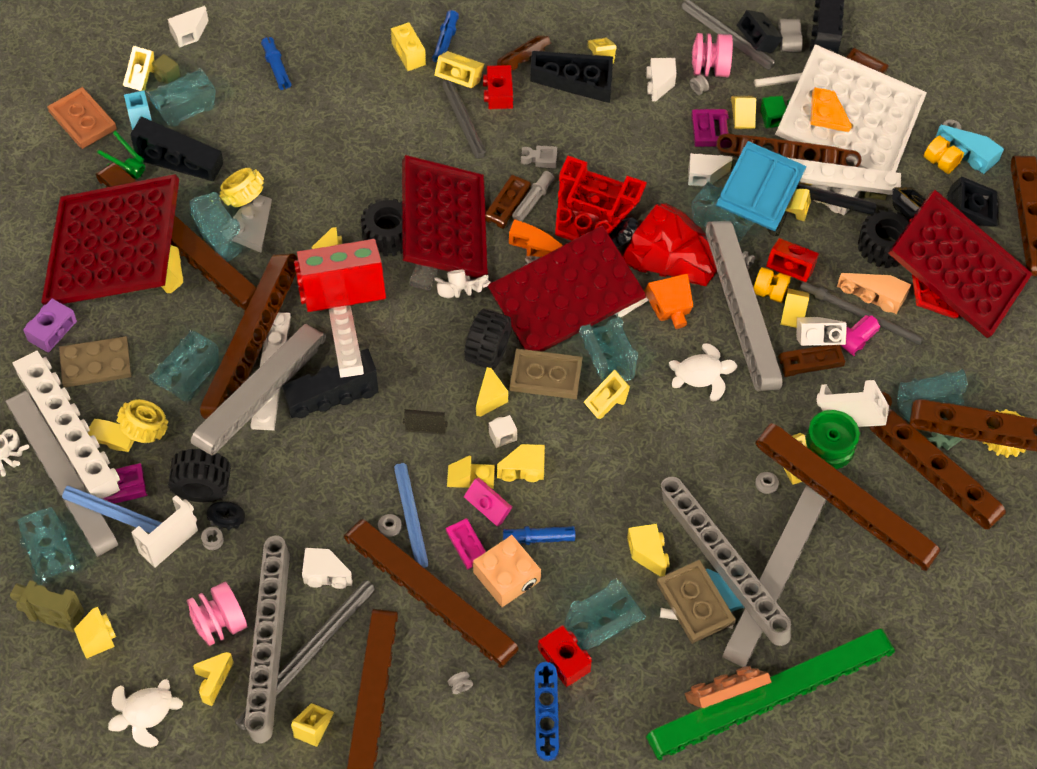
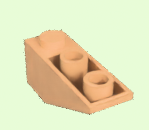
[837,273,911,314]

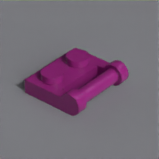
[691,109,732,148]

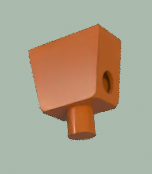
[644,274,693,329]

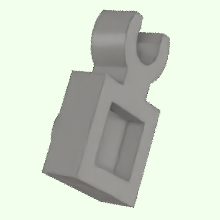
[521,146,557,168]

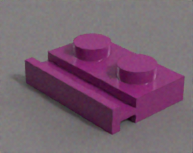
[96,463,147,504]

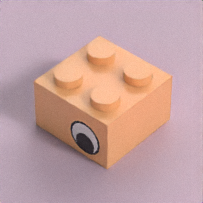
[473,535,541,607]

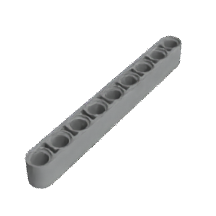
[706,221,782,391]
[191,324,326,455]
[5,391,119,557]
[661,477,791,646]
[722,485,826,667]
[245,535,290,743]

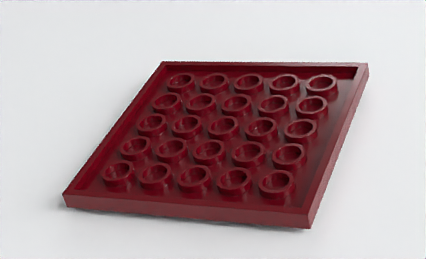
[41,174,180,305]

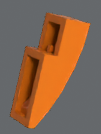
[509,219,563,257]

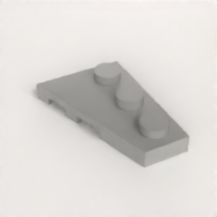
[223,194,272,253]

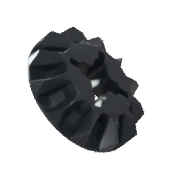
[610,217,638,247]
[207,501,245,531]

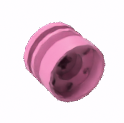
[692,33,732,77]
[187,581,248,646]

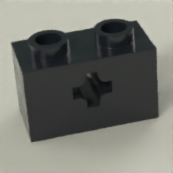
[736,10,783,53]

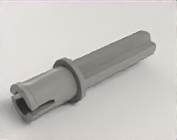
[512,171,555,222]

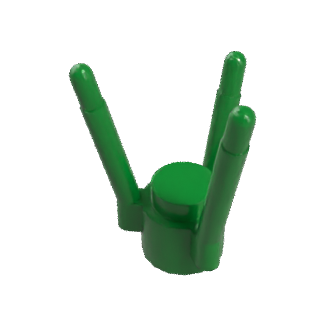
[97,131,146,179]

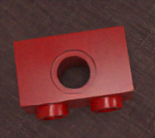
[483,65,513,109]
[766,238,819,282]
[538,625,592,687]

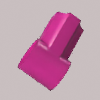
[840,315,880,356]

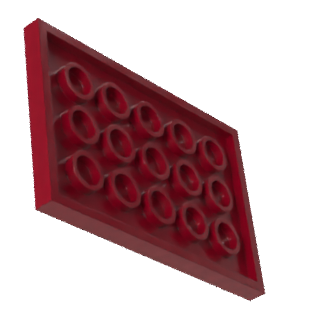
[402,155,488,278]
[888,190,1032,338]
[488,225,646,352]

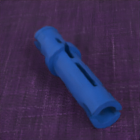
[432,10,459,62]
[261,37,291,90]
[503,526,575,545]

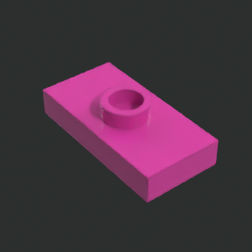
[464,478,512,526]
[446,518,486,570]

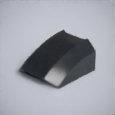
[947,176,999,226]
[892,187,926,220]

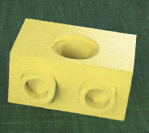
[391,23,426,71]
[435,51,484,88]

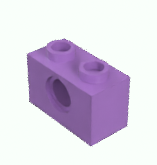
[23,299,77,353]

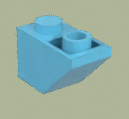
[124,91,152,130]

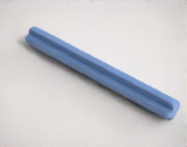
[394,463,428,568]
[62,486,162,533]

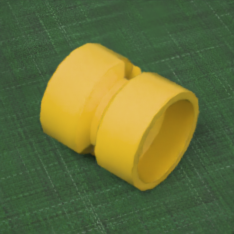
[924,135,964,174]
[753,267,791,303]

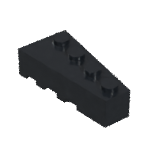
[809,0,844,54]
[530,51,613,103]
[130,116,224,182]
[282,348,379,418]

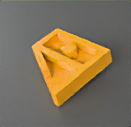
[810,87,851,132]

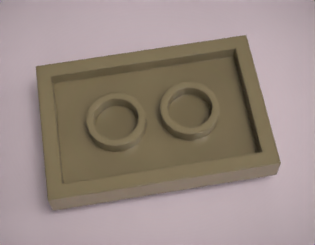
[59,336,132,388]
[510,349,583,399]
[657,560,736,644]

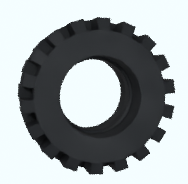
[361,198,403,257]
[858,210,909,268]
[464,308,511,370]
[168,449,231,502]

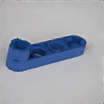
[535,662,559,762]

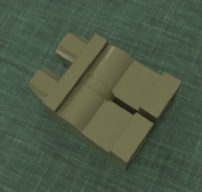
[10,580,85,632]

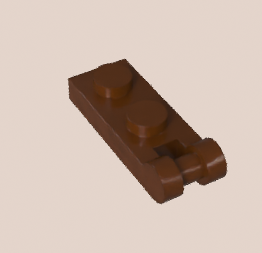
[497,36,551,70]
[485,175,531,229]
[778,345,845,377]

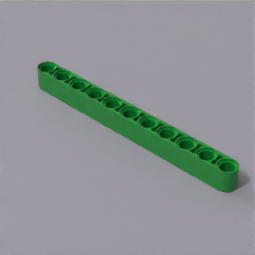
[646,629,895,760]

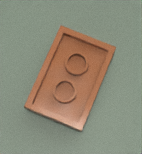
[47,87,117,149]
[685,666,771,708]

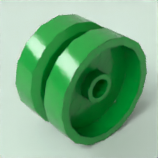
[806,410,860,469]

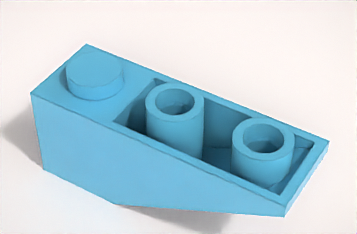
[936,124,1004,174]

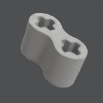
[778,19,802,52]

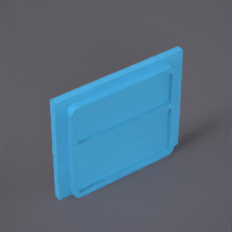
[716,141,807,231]

